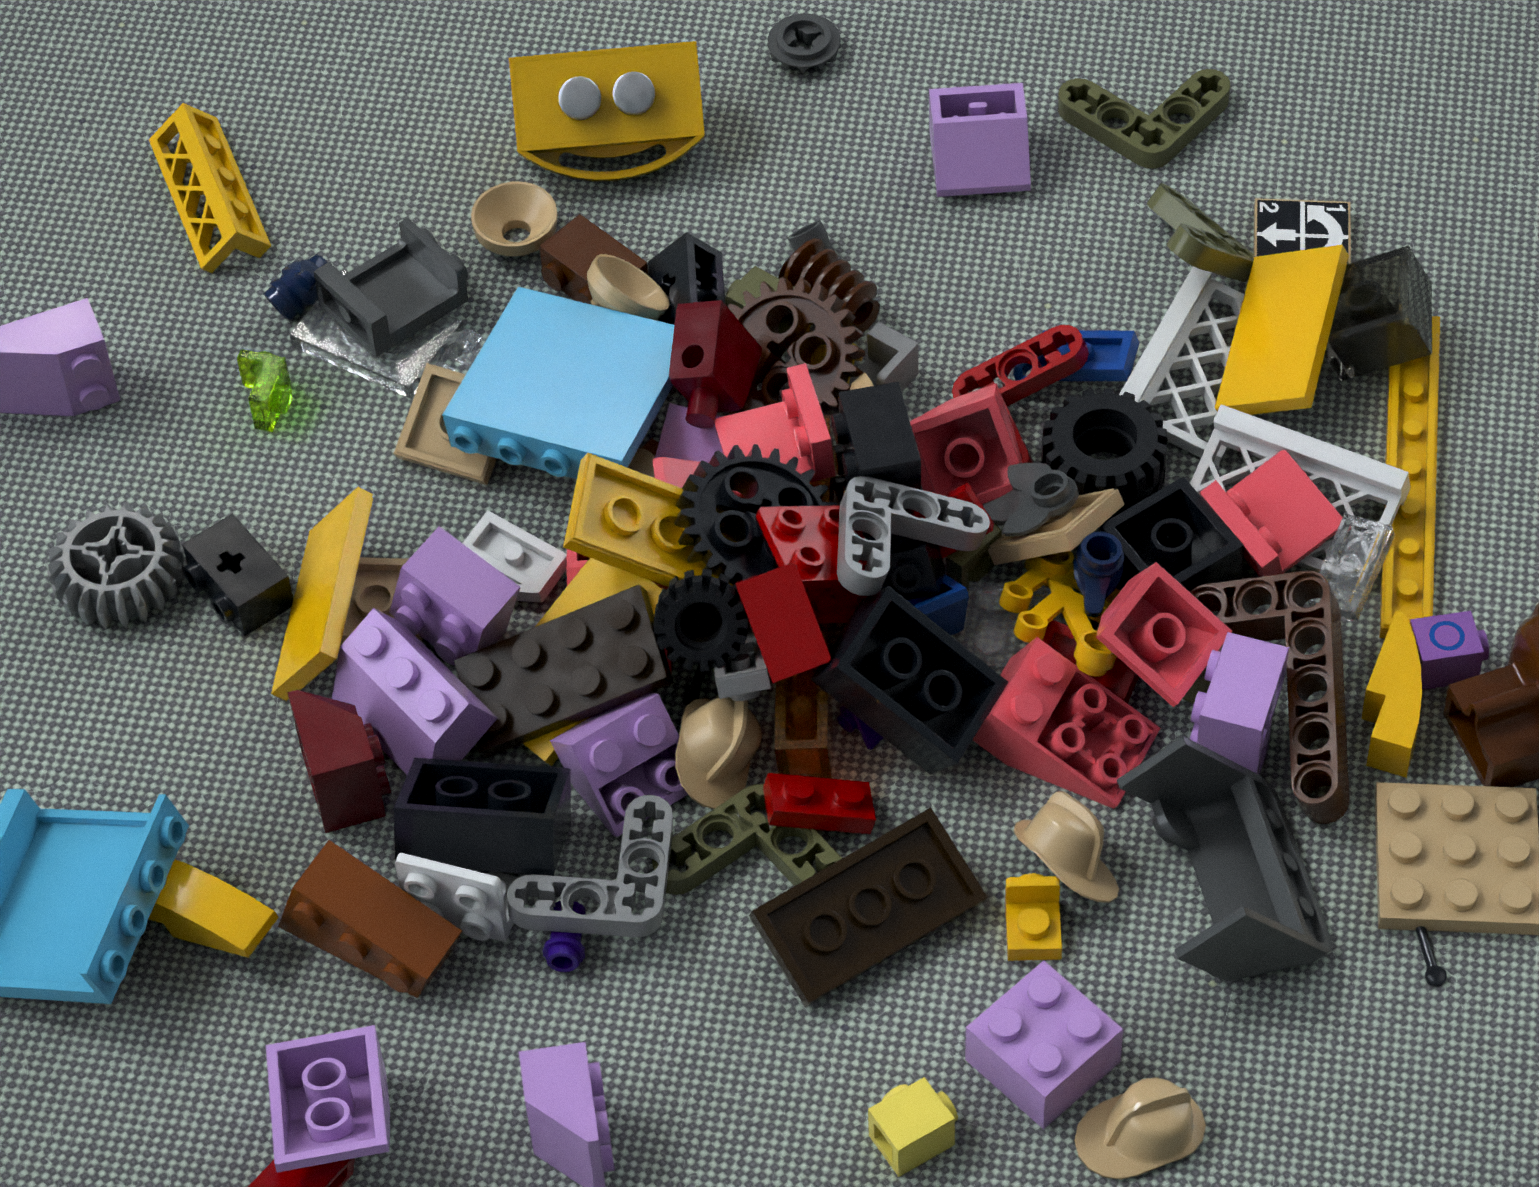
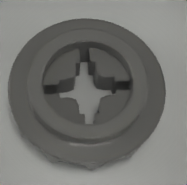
[767,14,841,74]

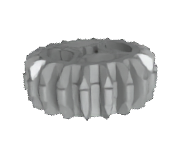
[47,502,185,629]

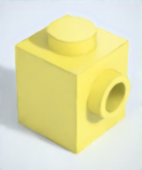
[868,1077,958,1177]

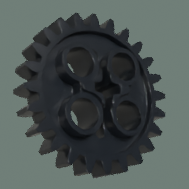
[674,444,837,585]

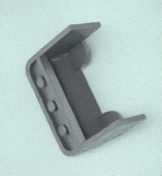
[1117,736,1332,981]

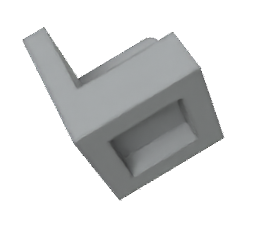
[849,321,918,392]

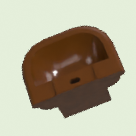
[1443,603,1539,787]

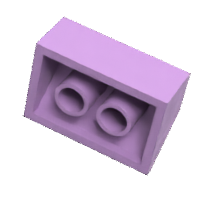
[332,608,498,775]

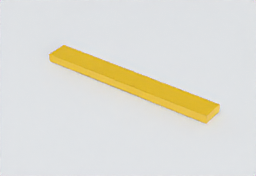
[1379,313,1440,638]

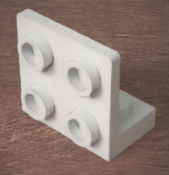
[395,853,519,942]

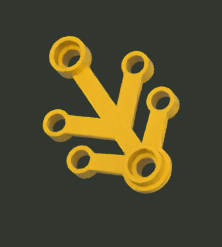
[999,551,1121,676]

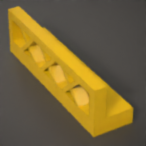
[149,103,271,273]

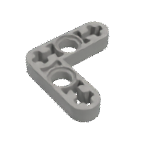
[837,476,990,596]
[507,795,673,937]

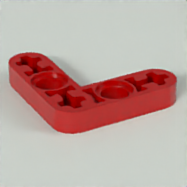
[952,325,1089,463]

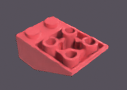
[973,637,1161,809]

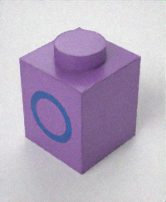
[1410,611,1489,690]

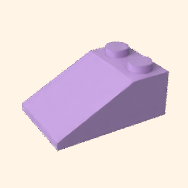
[0,298,120,416]
[266,1025,390,1173]

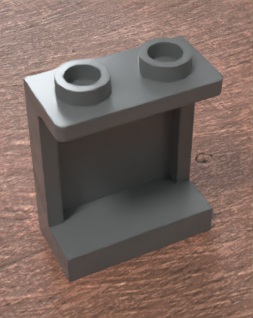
[313,218,468,357]

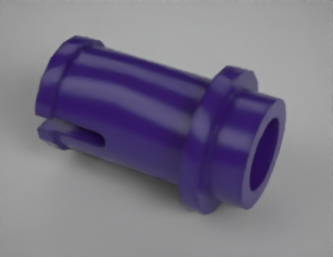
[542,901,586,972]

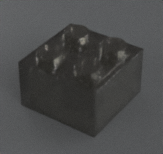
[1324,246,1432,381]

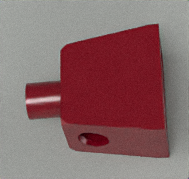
[669,300,762,428]

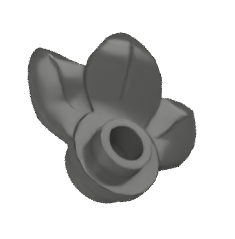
[983,463,1079,536]

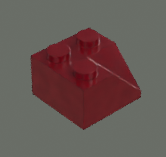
[287,690,391,833]

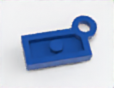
[1013,330,1140,382]

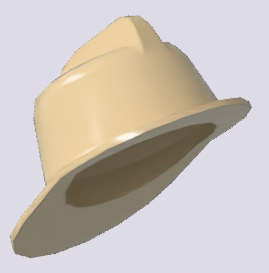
[675,697,762,809]
[1013,791,1119,903]
[1075,1078,1206,1180]

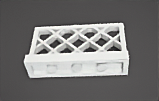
[1119,266,1244,466]
[1190,404,1410,590]

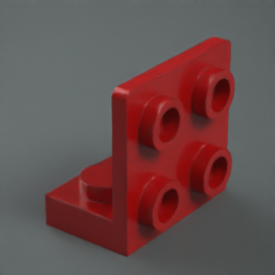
[756,505,868,624]

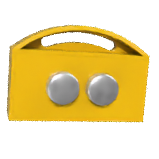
[509,41,705,182]

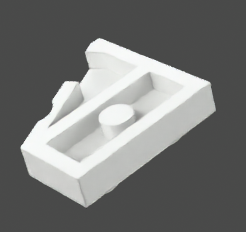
[462,510,567,602]

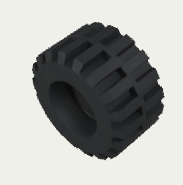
[1041,388,1168,522]

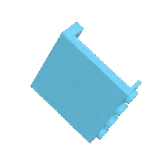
[442,287,675,479]
[0,789,189,1004]

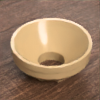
[471,181,558,257]
[587,254,670,321]

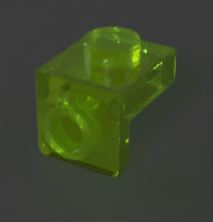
[237,349,292,432]

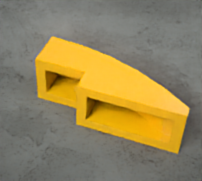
[1361,610,1422,778]
[149,859,279,958]

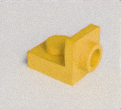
[1005,873,1062,961]

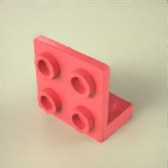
[714,363,836,499]
[1200,450,1345,577]

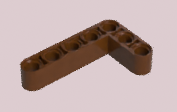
[1190,571,1350,824]

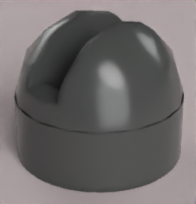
[787,221,830,252]

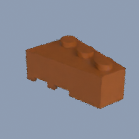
[278,840,462,998]

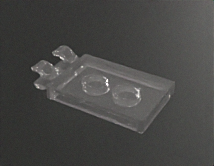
[289,270,482,399]

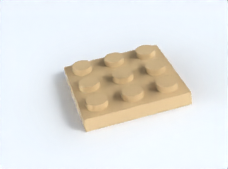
[1375,782,1539,935]

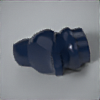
[263,254,328,322]
[1073,532,1124,617]

